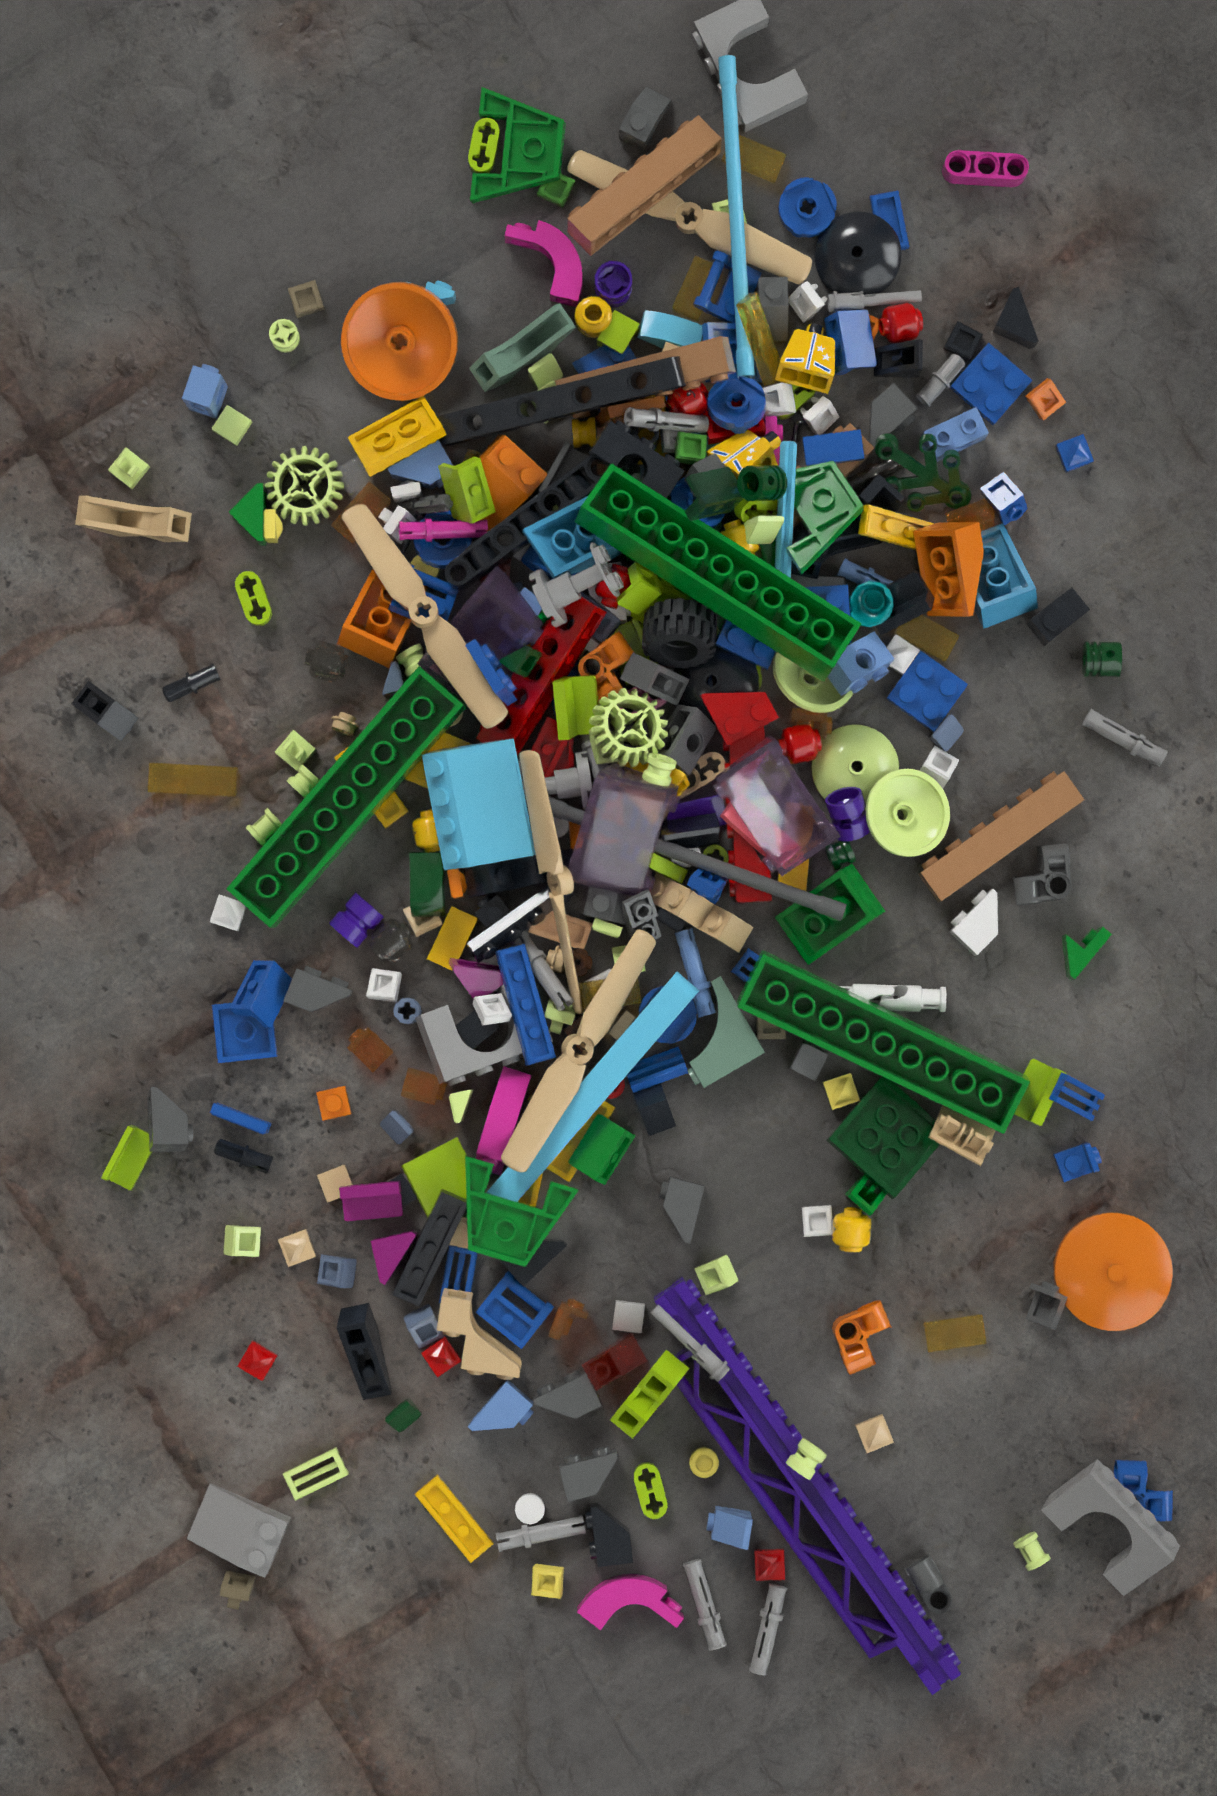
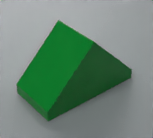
[229,483,267,546]
[845,1174,886,1216]

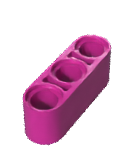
[942,150,1029,187]

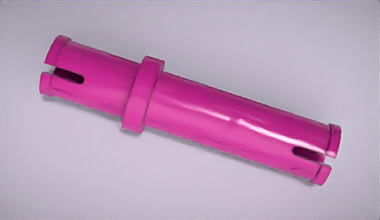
[398,518,488,542]

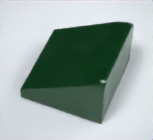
[499,646,542,678]
[385,1398,422,1432]

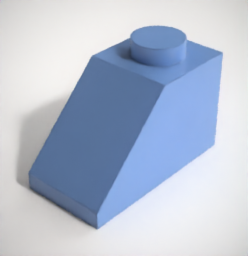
[388,440,453,489]
[468,1380,534,1431]
[706,1506,753,1550]

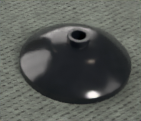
[814,211,902,295]
[674,646,759,725]

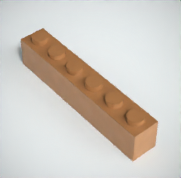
[567,115,722,256]
[555,336,736,419]
[918,771,1085,903]

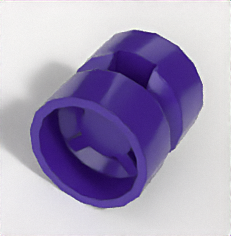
[595,261,632,307]
[825,787,870,841]
[329,892,384,948]

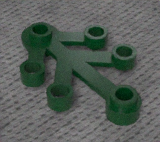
[875,433,972,512]

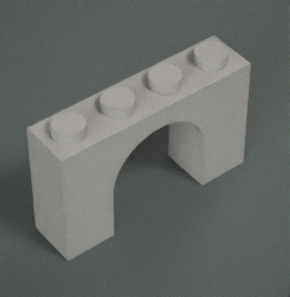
[691,0,808,133]
[415,985,553,1086]
[1041,1459,1180,1596]

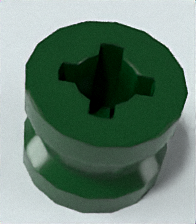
[823,840,856,871]

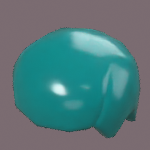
[849,581,894,627]

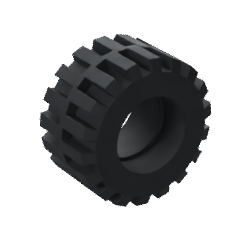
[642,598,717,668]

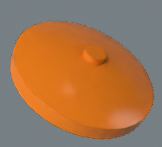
[341,282,458,401]
[1053,1212,1173,1331]

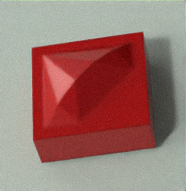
[421,1336,462,1378]
[237,1340,278,1381]
[754,1548,785,1581]

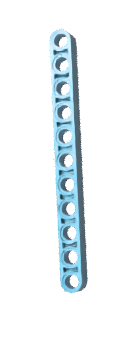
[486,972,699,1202]

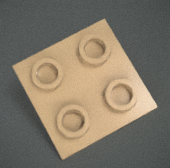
[929,1105,995,1166]

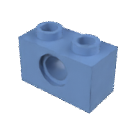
[182,364,228,419]
[920,407,989,462]
[828,631,894,696]

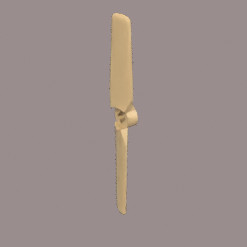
[567,150,812,285]
[342,504,508,729]
[519,750,583,1014]
[501,929,656,1172]

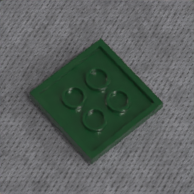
[826,1076,940,1199]

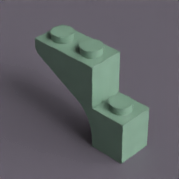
[469,303,576,392]

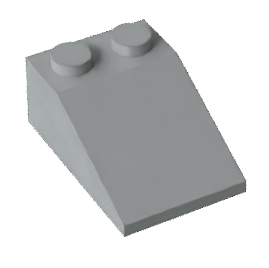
[187,1483,291,1578]

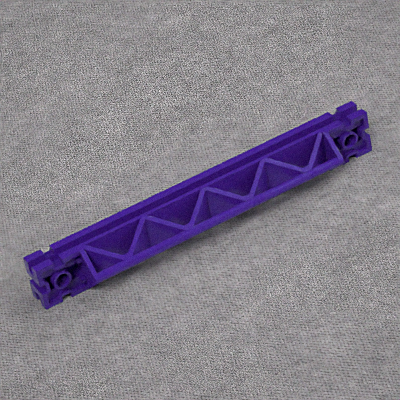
[654,1277,961,1695]

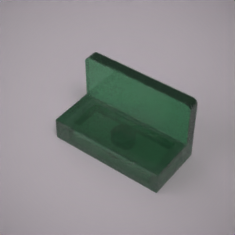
[684,467,744,521]

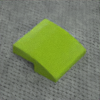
[401,1137,467,1218]

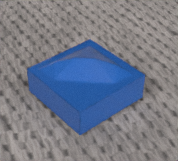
[1055,434,1094,473]

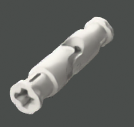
[840,984,946,1012]

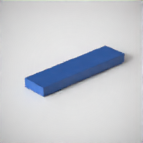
[495,944,556,1066]

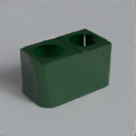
[409,852,445,917]

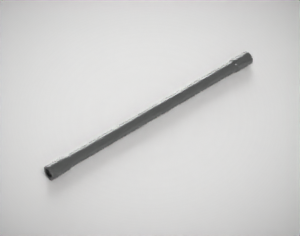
[549,797,847,921]

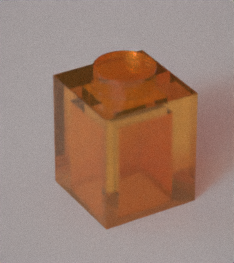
[400,1067,447,1105]

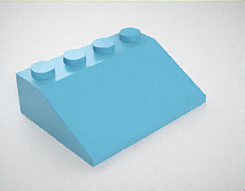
[422,738,536,870]

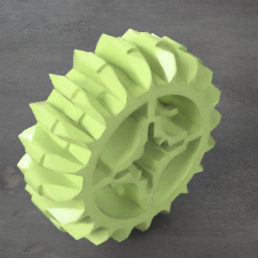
[265,446,345,526]
[589,688,668,767]

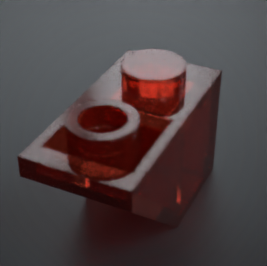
[582,1332,648,1391]

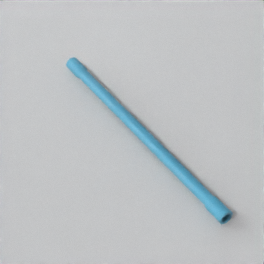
[718,55,755,378]

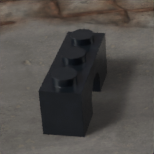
[588,420,684,498]

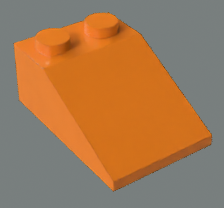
[479,435,547,532]
[913,522,984,617]
[337,568,429,668]

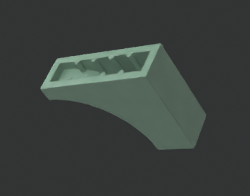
[688,976,765,1088]

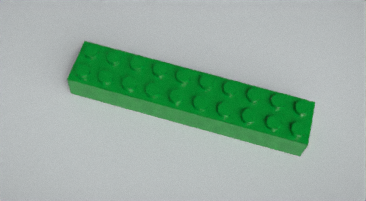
[575,463,862,682]
[226,666,467,928]
[737,950,1030,1134]

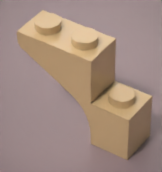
[75,496,192,542]
[647,873,754,952]
[437,1288,522,1380]

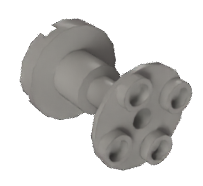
[529,542,624,627]
[518,751,595,810]

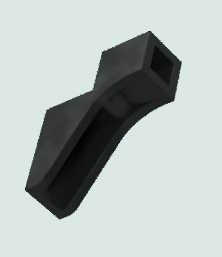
[791,514,883,579]
[463,849,579,898]

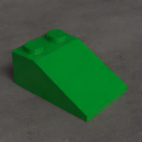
[775,864,886,965]

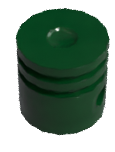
[737,465,787,501]
[1082,641,1122,677]

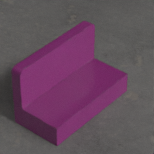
[339,1181,403,1221]

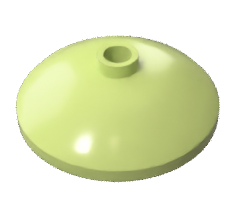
[773,652,853,713]
[812,725,899,810]
[866,769,950,857]

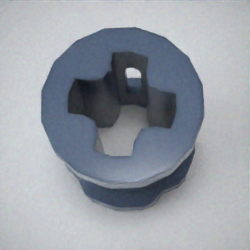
[394,998,422,1024]

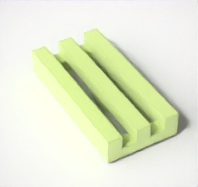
[283,1447,349,1501]

